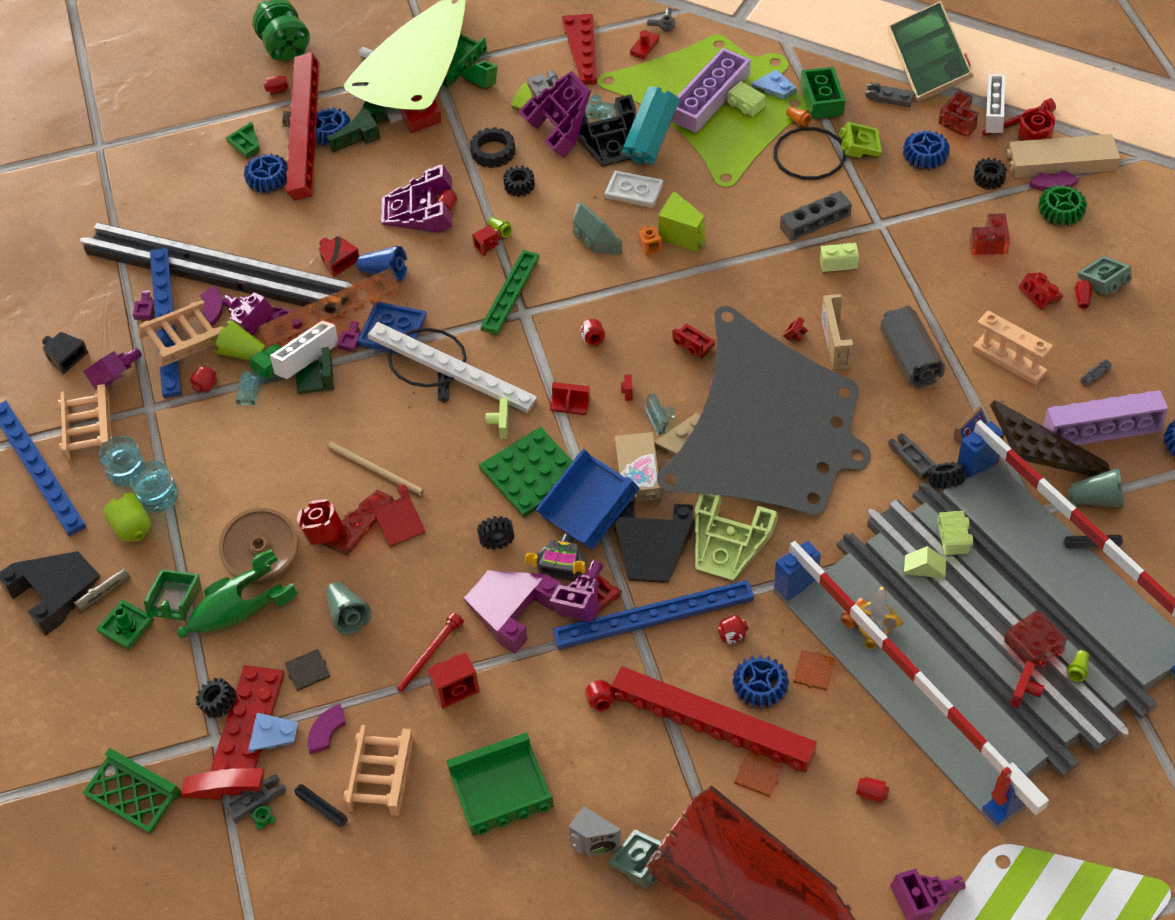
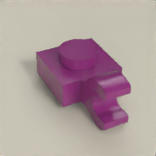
[132,291,154,320]
[337,321,360,352]

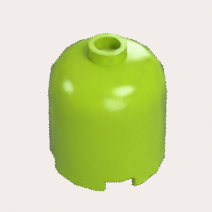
[103,493,151,543]

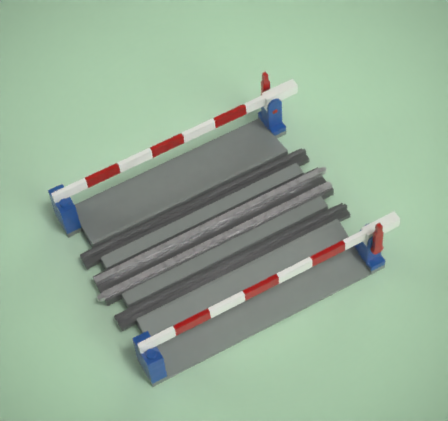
[774,420,1175,829]

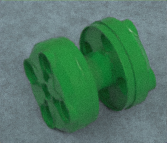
[252,0,310,61]

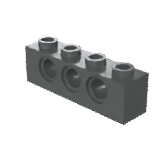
[780,190,852,241]

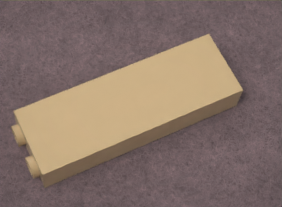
[1006,134,1120,179]

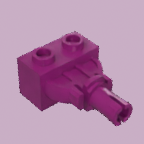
[222,292,275,336]
[83,348,142,390]
[550,560,603,622]
[890,869,966,920]

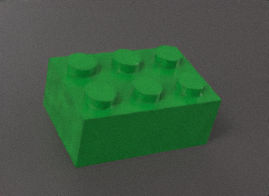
[800,67,846,119]

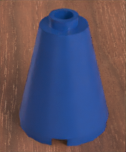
[356,246,408,281]

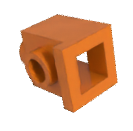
[638,226,662,255]

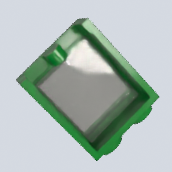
[144,569,202,621]

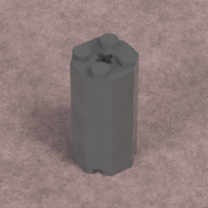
[880,306,945,389]

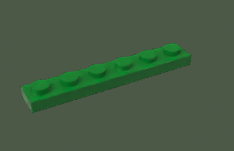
[481,250,540,335]

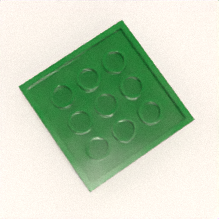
[479,427,573,518]

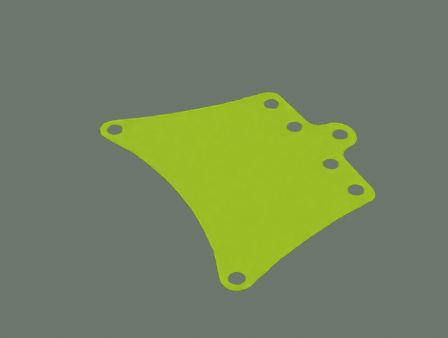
[597,35,808,187]

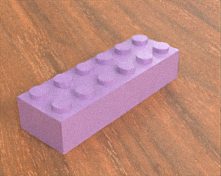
[672,48,751,133]
[1043,390,1168,445]

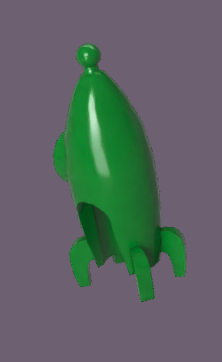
[177,549,298,638]

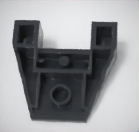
[577,94,636,166]
[614,501,694,583]
[0,551,100,636]

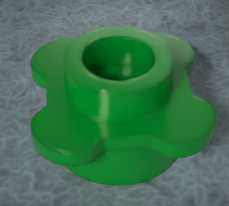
[251,805,276,830]

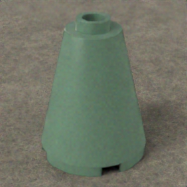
[1068,469,1124,508]
[326,582,371,635]

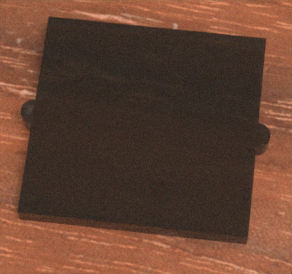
[285,649,331,691]

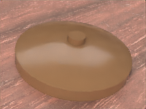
[219,508,299,583]

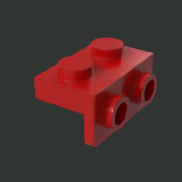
[1019,272,1064,309]
[672,323,715,358]

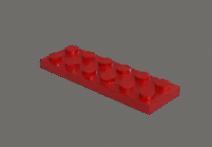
[210,665,285,772]

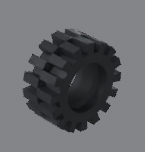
[974,157,1007,190]
[503,165,535,197]
[927,462,965,489]
[477,516,515,550]
[196,678,237,718]

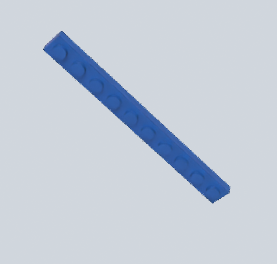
[150,248,182,398]
[0,401,86,537]
[553,580,754,650]

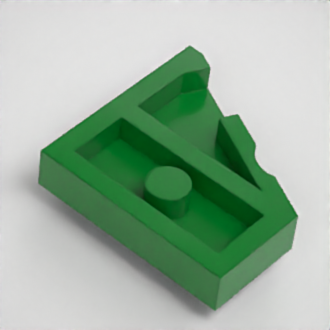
[226,122,260,159]

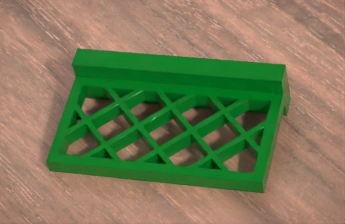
[83,747,181,834]

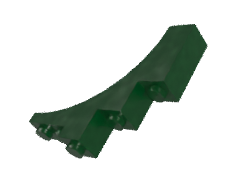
[327,82,388,153]

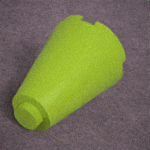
[215,320,267,361]

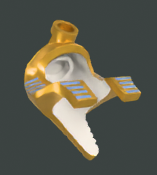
[857,587,903,649]

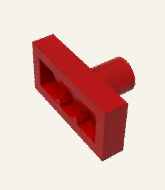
[630,30,660,60]
[1011,661,1045,708]

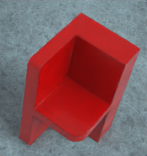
[550,382,591,415]

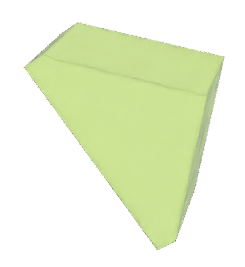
[904,546,946,578]

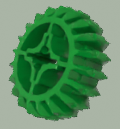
[1038,185,1087,227]

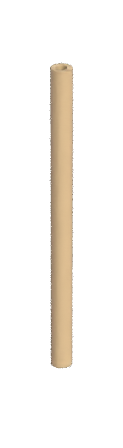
[328,442,424,496]

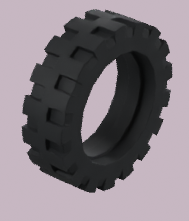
[470,127,515,168]

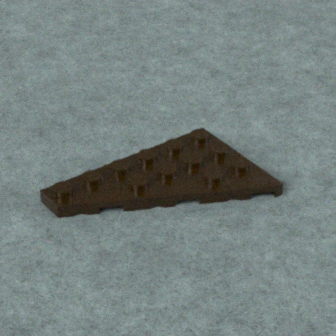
[990,400,1110,476]

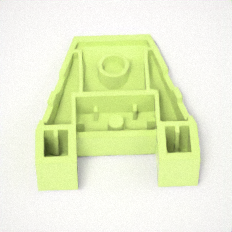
[695,494,779,581]

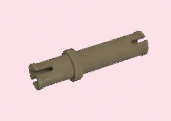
[73,568,131,612]

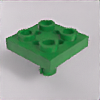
[96,599,155,650]

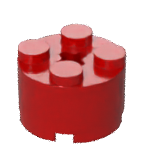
[1018,108,1055,141]
[297,499,342,545]

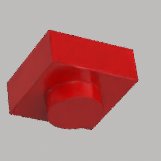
[621,374,633,401]

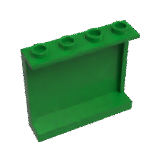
[442,34,487,87]
[446,732,554,836]

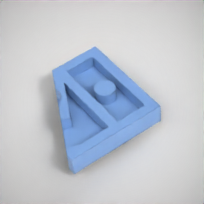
[751,70,797,99]
[248,713,298,753]

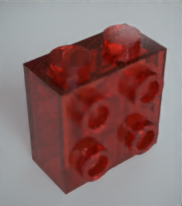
[1004,609,1067,669]

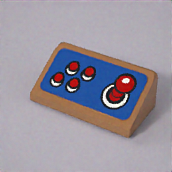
[954,406,988,444]

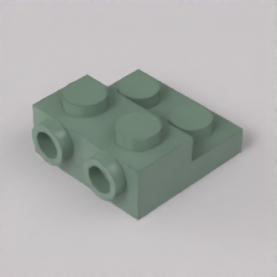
[1078,256,1132,295]
[608,829,673,889]

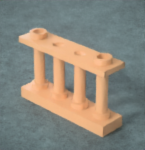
[138,300,223,367]
[972,311,1053,385]
[58,384,113,461]
[343,725,414,816]

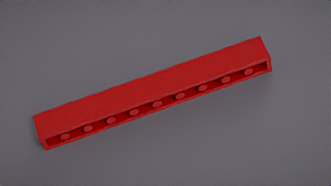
[285,52,320,201]
[611,666,817,773]

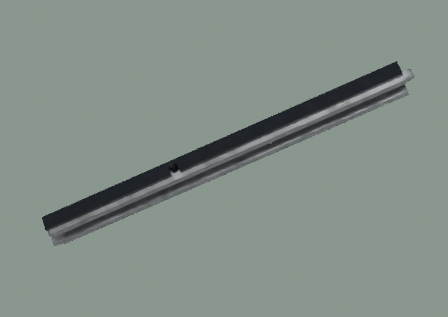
[80,223,355,315]

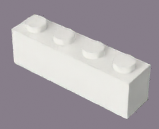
[986,74,1006,133]
[270,321,338,379]

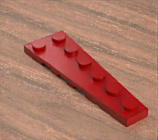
[562,14,597,85]

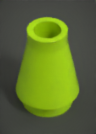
[488,217,512,238]
[1067,650,1089,682]

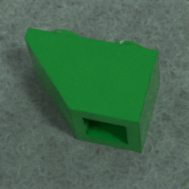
[461,60,498,88]

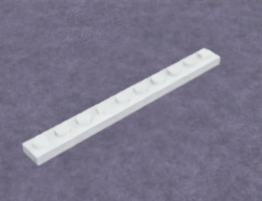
[368,322,537,414]

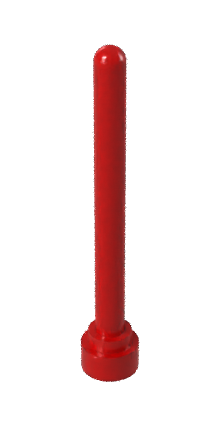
[982,98,1056,136]
[397,612,464,692]

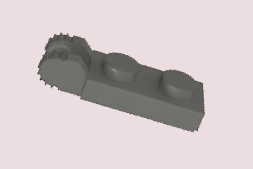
[865,82,914,107]
[888,433,936,479]
[223,775,286,823]

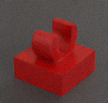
[783,316,808,342]

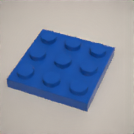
[357,301,427,355]

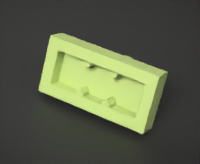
[485,398,509,439]

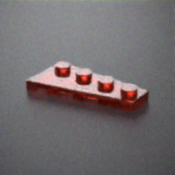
[322,490,394,556]

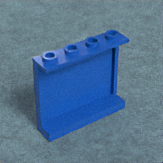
[536,448,640,551]

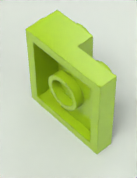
[839,121,882,158]

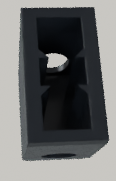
[42,332,88,374]

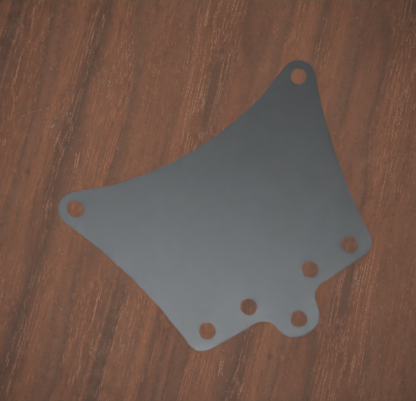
[657,306,871,515]

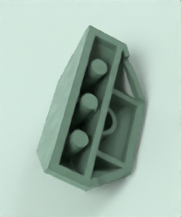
[573,202,622,255]

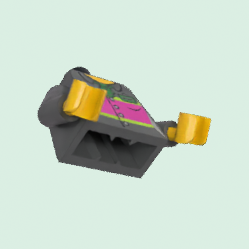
[525,534,587,581]

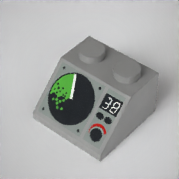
[568,806,622,856]

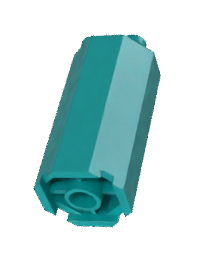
[621,87,679,165]

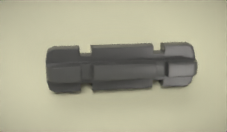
[1080,359,1112,386]

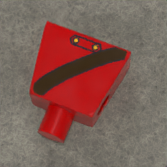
[319,236,360,277]

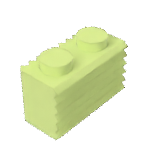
[727,81,766,117]
[820,242,859,272]
[938,511,973,556]

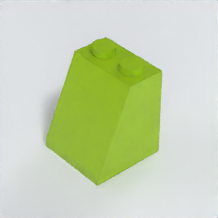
[658,192,706,252]

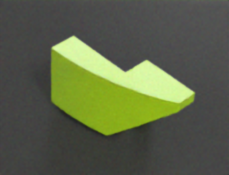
[511,83,533,110]

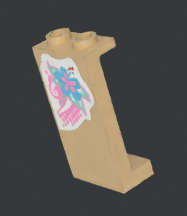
[821,294,853,370]
[615,432,661,502]

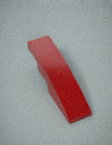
[180,768,265,799]

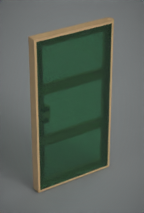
[887,1,974,102]

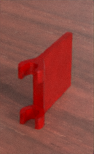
[368,484,425,547]

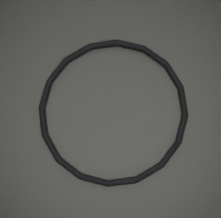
[774,127,846,179]
[387,328,467,387]

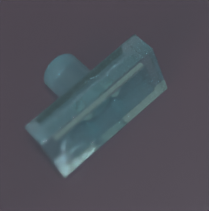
[585,94,614,119]
[235,371,262,405]
[644,394,675,435]

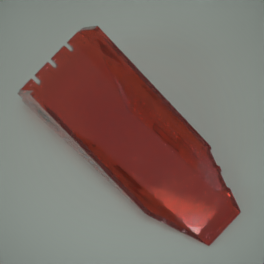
[646,785,855,920]

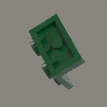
[296,347,334,394]

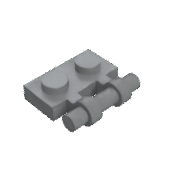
[527,70,558,98]

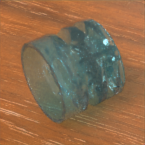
[99,436,146,486]
[129,461,179,512]

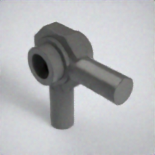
[647,8,675,32]

